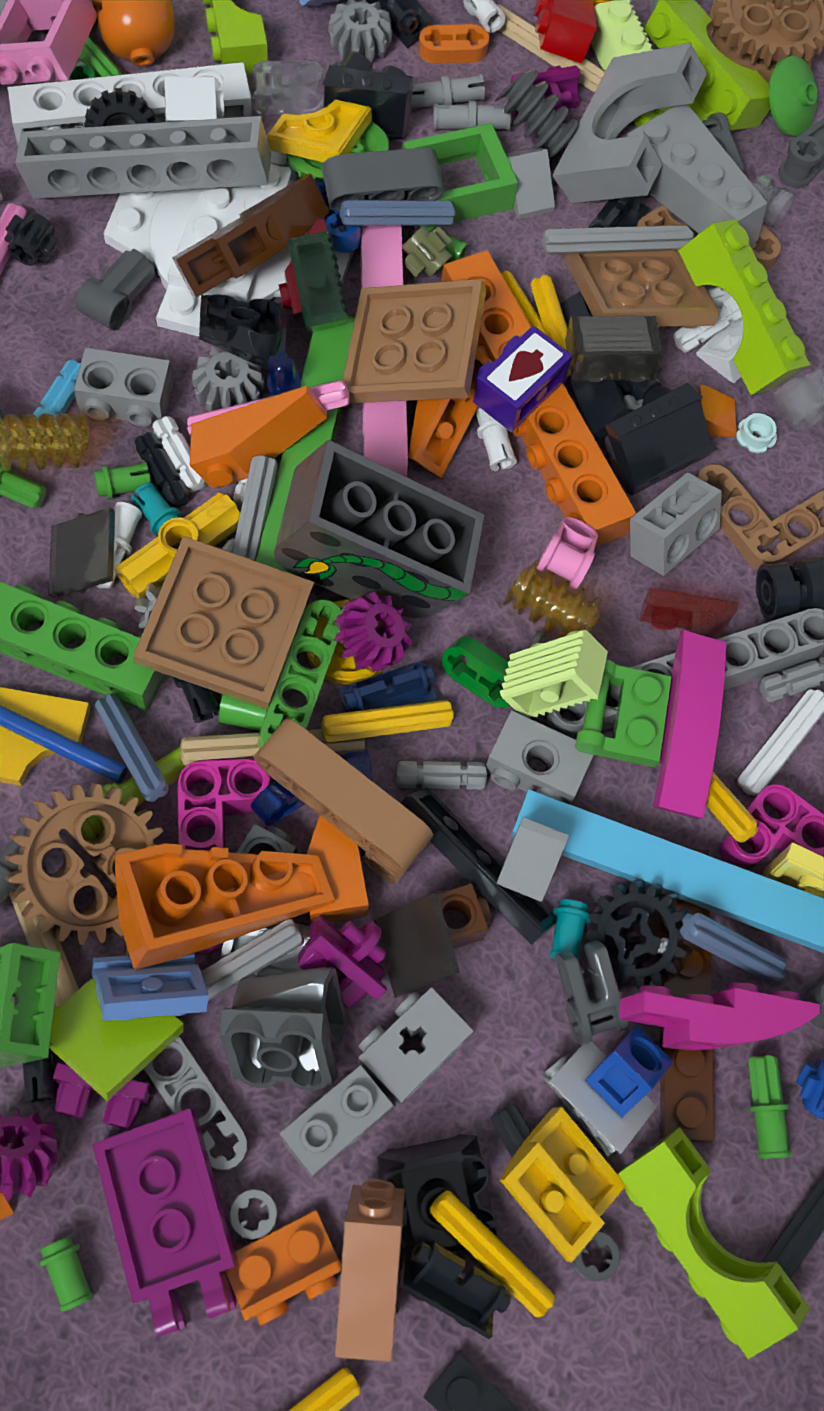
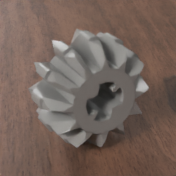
[328,0,392,63]
[192,347,265,411]

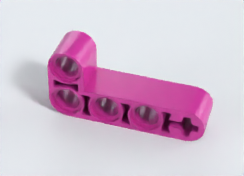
[178,759,271,955]
[720,784,824,870]

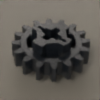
[586,880,693,989]

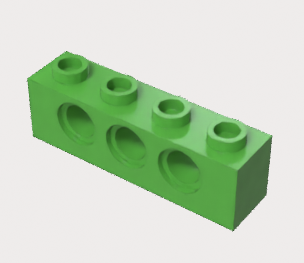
[0,582,166,712]

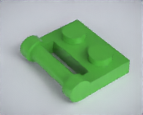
[575,659,672,768]

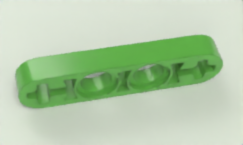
[258,600,342,749]

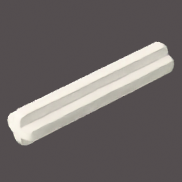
[737,689,824,796]

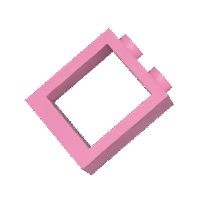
[0,0,97,85]

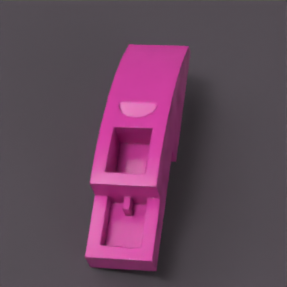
[619,983,820,1050]

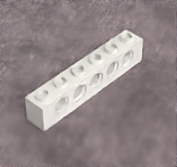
[8,62,252,146]

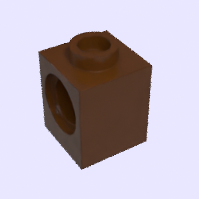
[414,883,492,957]

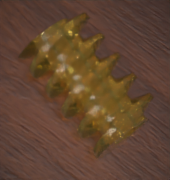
[0,413,89,471]
[503,560,602,638]

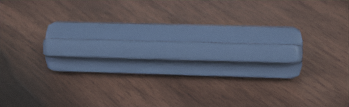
[339,200,455,226]
[95,694,169,802]
[680,913,787,982]

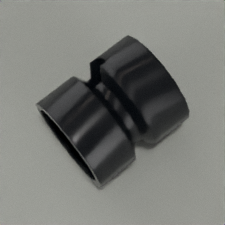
[756,557,824,621]

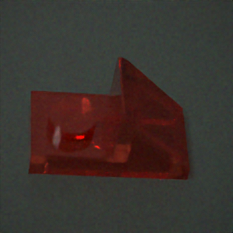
[640,587,738,638]

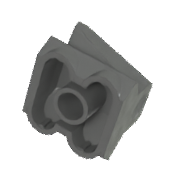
[220,967,348,1091]

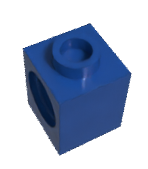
[585,1026,674,1117]

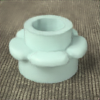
[736,413,777,454]

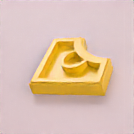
[267,99,372,162]
[0,687,91,786]

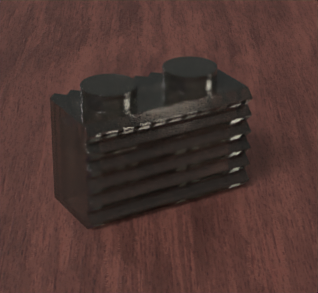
[565,316,663,382]

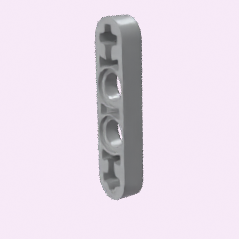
[144,1036,248,1172]

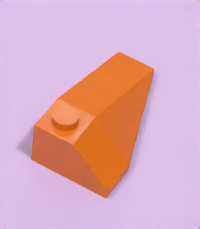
[114,843,335,970]

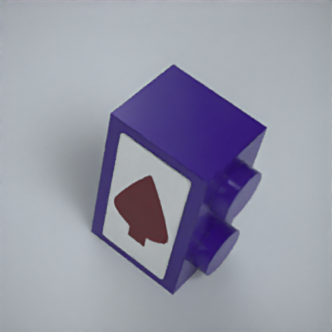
[473,326,573,433]

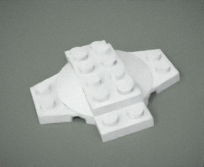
[103,150,354,337]

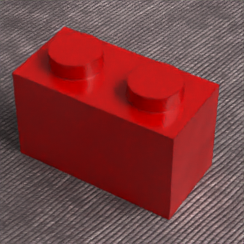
[534,0,597,64]

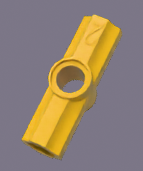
[115,492,240,598]

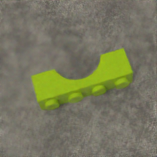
[202,0,268,74]
[644,0,770,131]
[678,219,810,395]
[618,1127,811,1359]

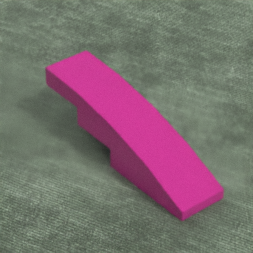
[652,630,726,819]

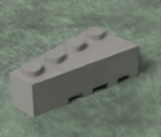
[627,104,767,245]

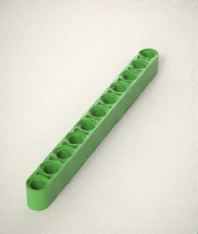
[219,310,355,731]

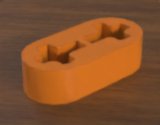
[418,24,489,64]

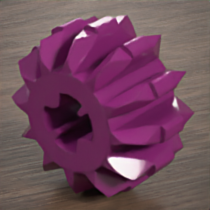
[333,592,413,672]
[0,1108,59,1203]

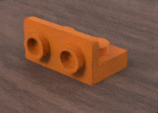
[225,1210,342,1326]

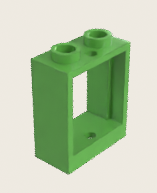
[403,123,518,222]
[0,943,61,1068]

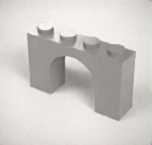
[552,43,707,203]

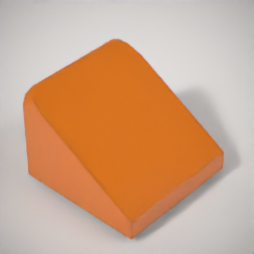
[697,385,737,438]

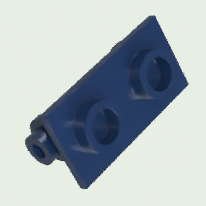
[337,661,438,712]

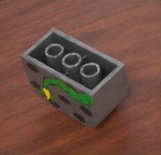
[274,440,484,618]

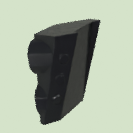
[322,52,414,140]
[199,294,287,376]
[606,383,717,496]
[377,1134,498,1270]

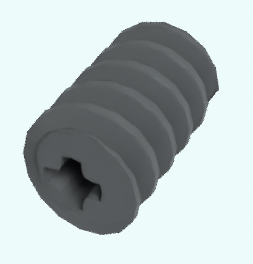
[495,69,578,160]

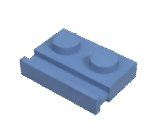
[92,953,209,1021]

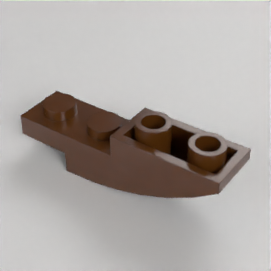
[172,173,329,298]

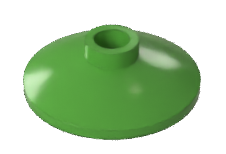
[769,56,818,137]

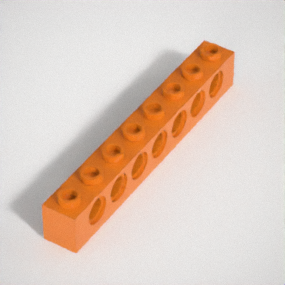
[441,250,637,547]

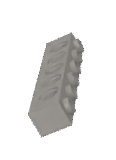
[15,116,272,199]

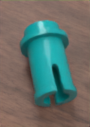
[131,482,182,536]
[549,899,590,962]

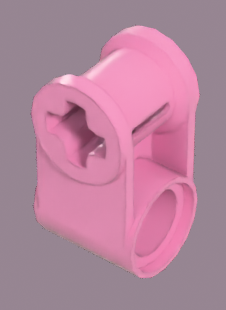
[536,517,598,589]

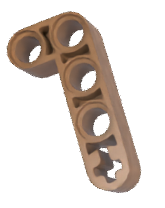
[254,719,433,884]

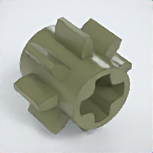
[402,225,452,278]

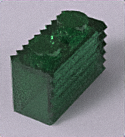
[287,231,350,332]

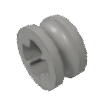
[230,1189,278,1240]

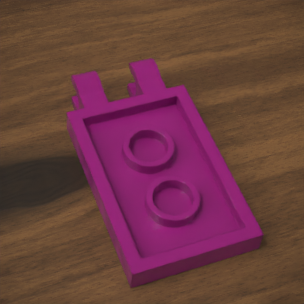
[92,1108,239,1337]

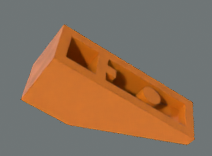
[408,350,493,479]
[189,385,327,489]
[307,815,369,924]

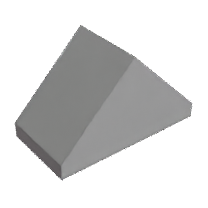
[505,148,555,219]
[496,817,569,902]

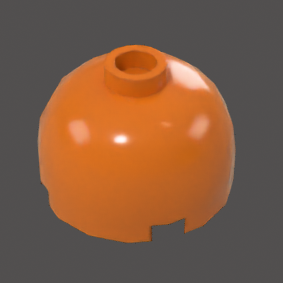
[96,0,175,66]

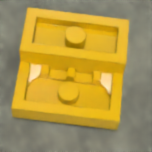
[500,1107,625,1262]

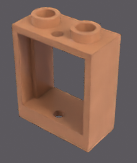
[335,1179,405,1362]

